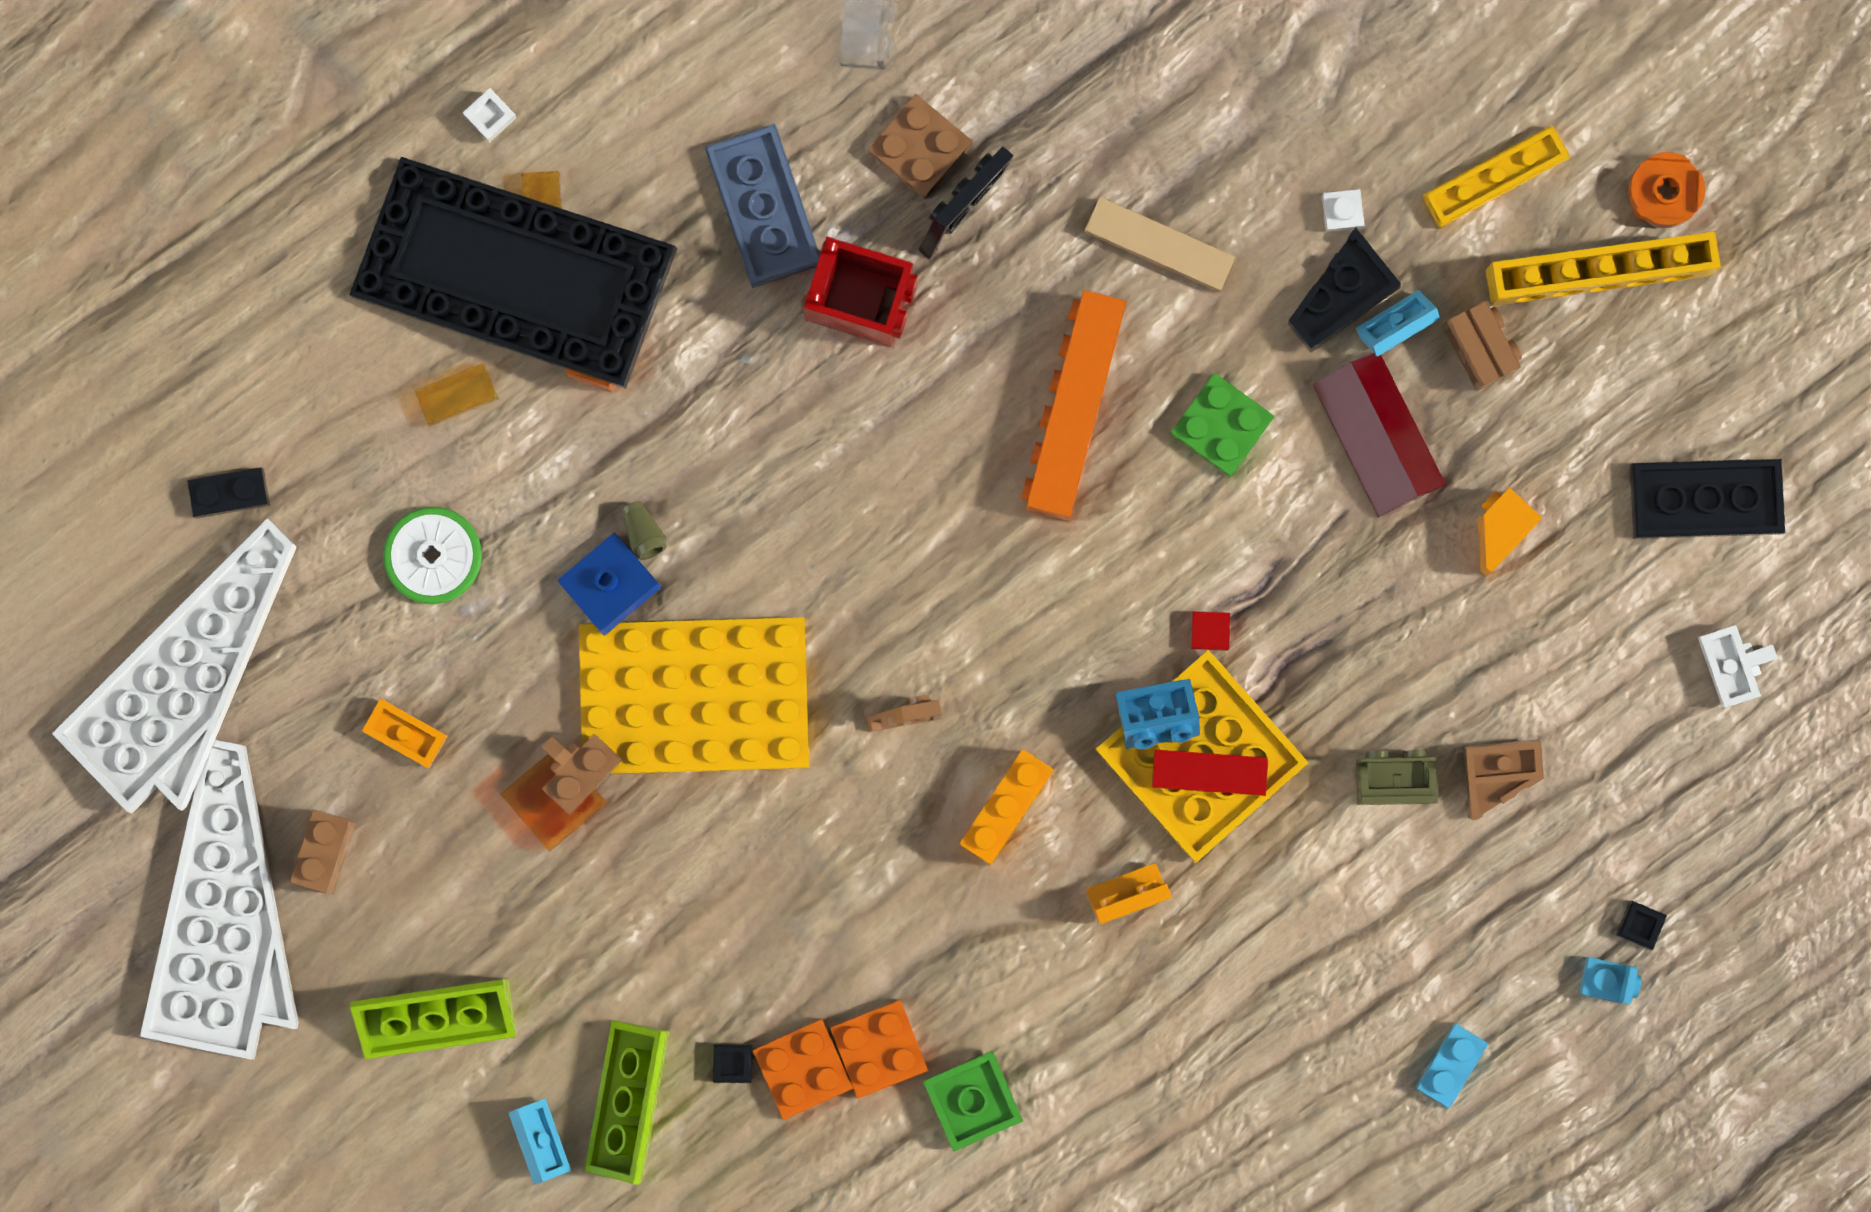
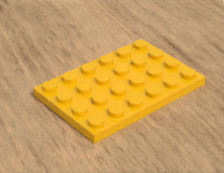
[579,617,809,775]

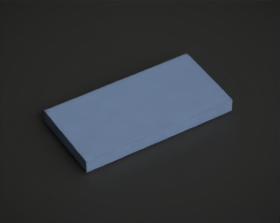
[705,124,820,288]

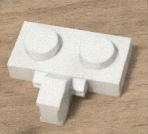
[1698,625,1778,709]

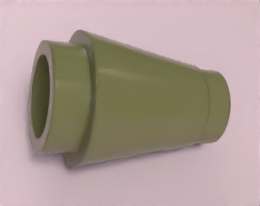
[621,501,667,560]

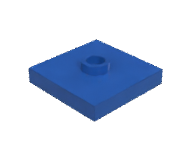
[557,532,662,636]

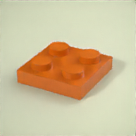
[830,999,928,1099]
[753,1019,853,1120]

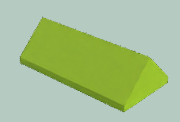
[350,979,516,1060]
[584,1020,670,1185]

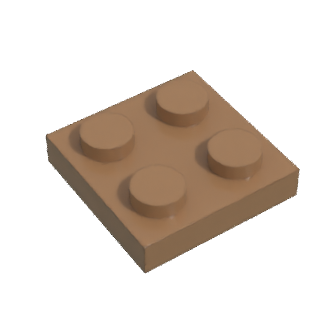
[868,94,973,199]

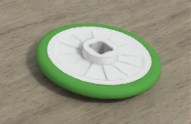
[383,507,482,604]

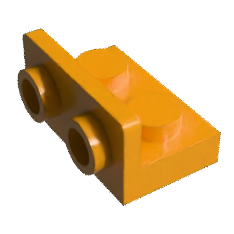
[1086,864,1172,925]

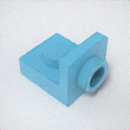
[1579,957,1641,1005]

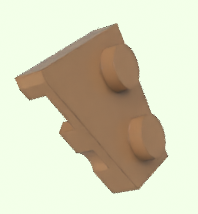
[867,695,941,732]

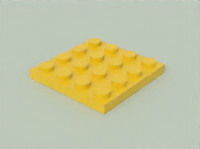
[1095,650,1309,863]

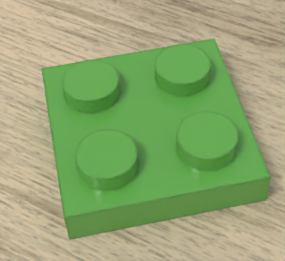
[1170,373,1275,478]
[923,1050,1023,1152]

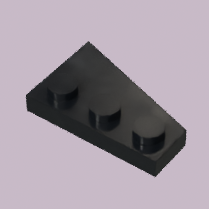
[918,146,1014,260]
[1288,227,1401,353]

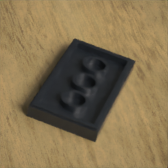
[1630,459,1785,539]

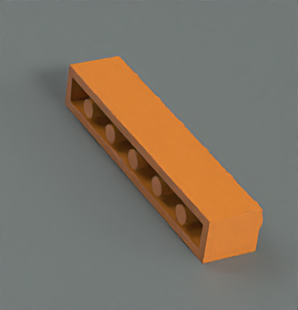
[1021,290,1127,522]

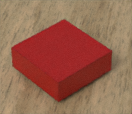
[1191,611,1230,651]

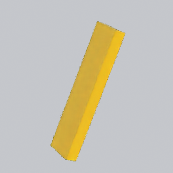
[1422,125,1571,229]

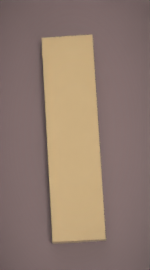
[1084,197,1236,293]

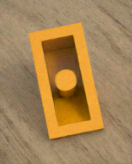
[1478,487,1542,576]

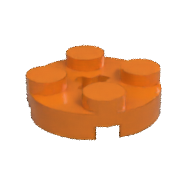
[1628,152,1706,228]

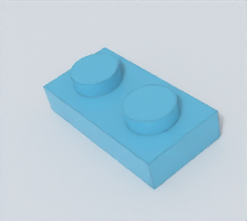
[1356,290,1441,357]
[1415,1023,1488,1109]
[508,1098,571,1185]

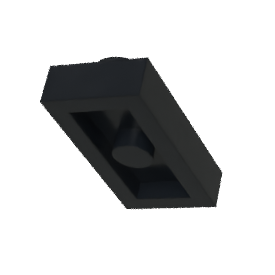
[187,467,270,519]

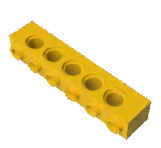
[1485,231,1721,307]

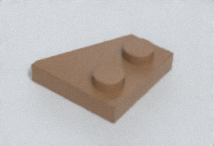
[1463,739,1544,820]

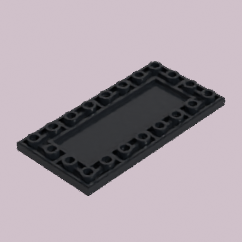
[349,157,677,389]

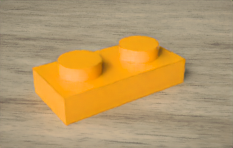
[362,698,448,769]

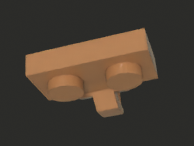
[542,734,623,816]

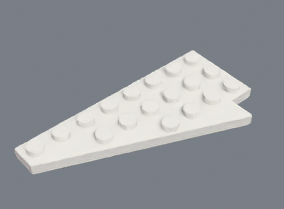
[52,518,297,814]
[140,740,299,1060]

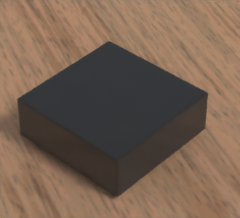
[1616,900,1667,950]
[713,1044,752,1083]

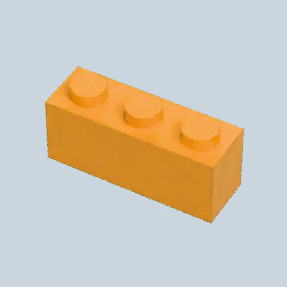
[959,749,1054,865]

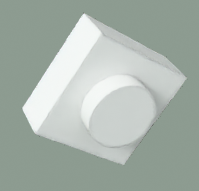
[463,88,517,143]
[1322,189,1365,232]

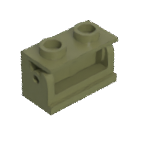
[1356,750,1438,805]

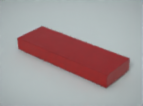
[1151,749,1268,796]

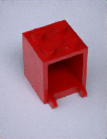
[804,236,918,347]

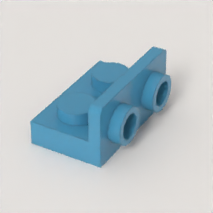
[1116,679,1200,749]

